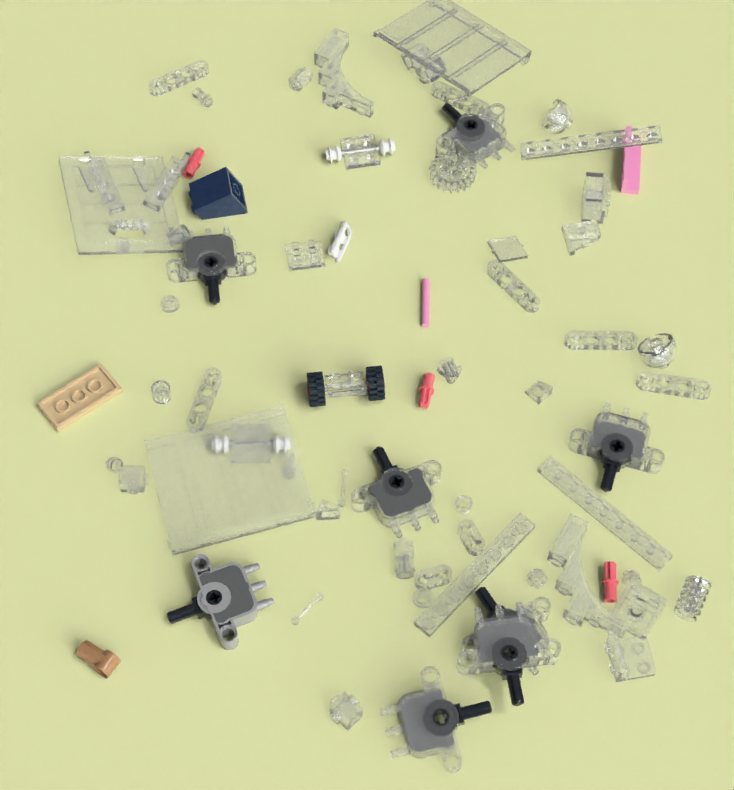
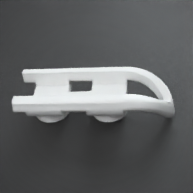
[328,221,352,263]

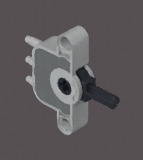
[167,554,274,650]

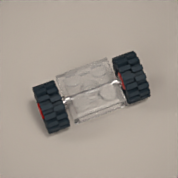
[307,365,385,407]

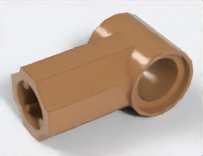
[76,640,121,678]

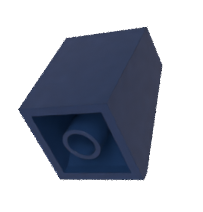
[188,167,248,220]

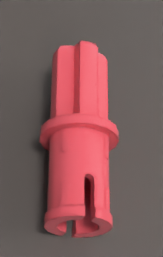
[183,148,205,179]
[418,372,435,409]
[602,561,619,603]

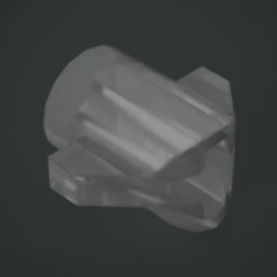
[166,224,190,247]
[437,357,462,384]

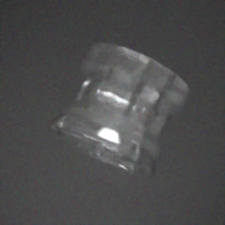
[151,380,172,404]

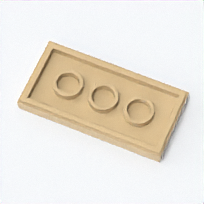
[36,363,123,432]

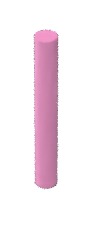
[422,278,430,328]

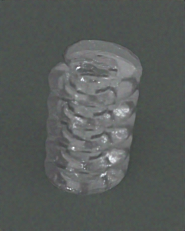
[674,575,712,622]

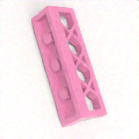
[621,126,642,194]

